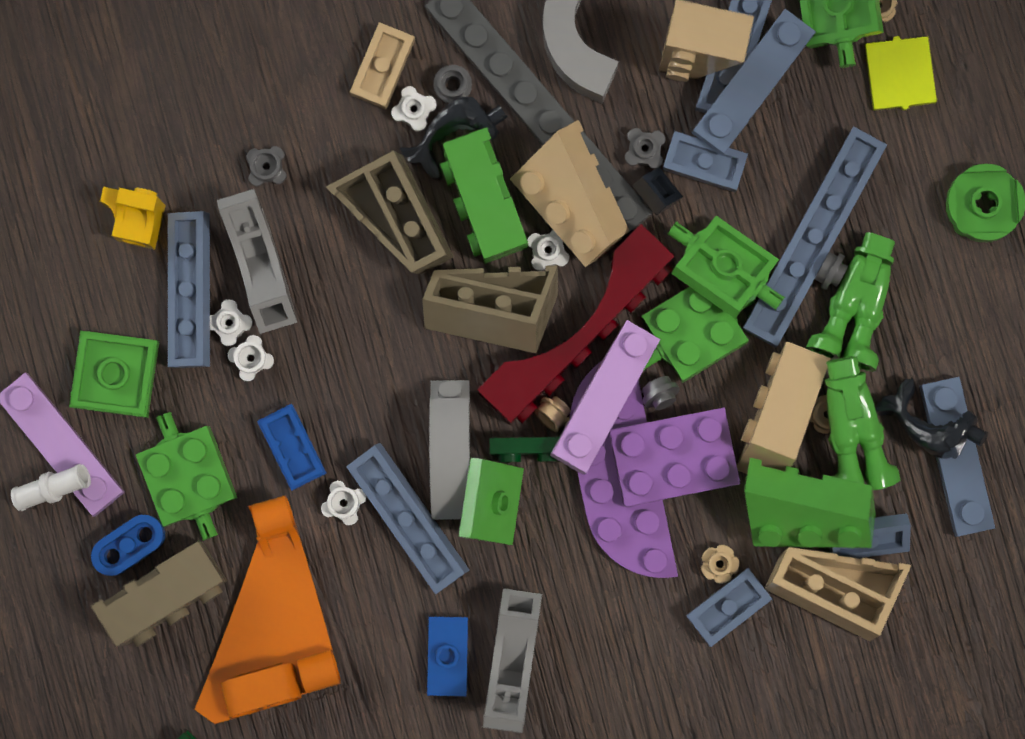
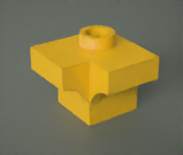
[100,187,166,250]

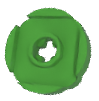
[946,164,1025,242]

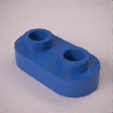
[91,515,165,576]

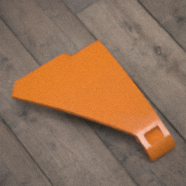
[194,495,341,724]

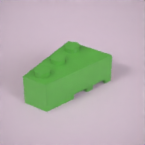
[440,127,528,264]
[745,457,875,548]

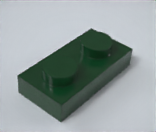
[490,437,560,463]

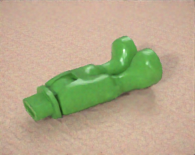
[806,232,895,372]
[825,356,900,490]

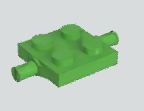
[800,0,884,68]
[668,216,785,318]
[642,287,755,383]
[135,412,237,541]

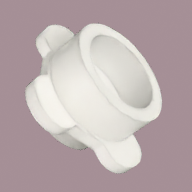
[391,86,436,131]
[528,230,569,271]
[210,300,252,346]
[228,335,274,381]
[321,481,366,525]

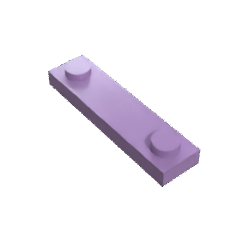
[550,320,660,475]
[0,372,125,517]

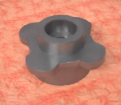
[625,128,665,169]
[246,146,287,187]

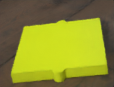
[865,36,937,111]

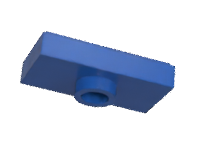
[257,404,327,491]
[427,616,468,696]

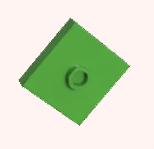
[69,331,159,418]
[459,458,524,545]

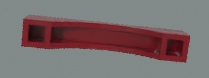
[477,224,675,425]

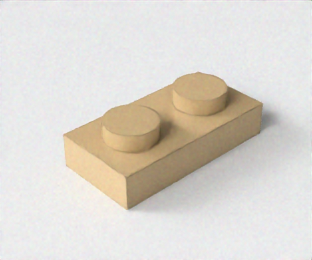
[350,22,415,109]

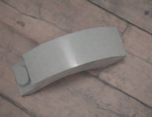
[543,0,619,104]
[217,189,297,334]
[429,380,470,520]
[483,588,542,733]

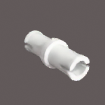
[10,464,91,511]

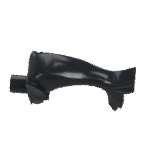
[399,97,508,180]
[875,378,988,459]

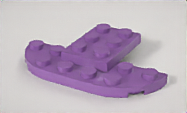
[569,360,740,578]

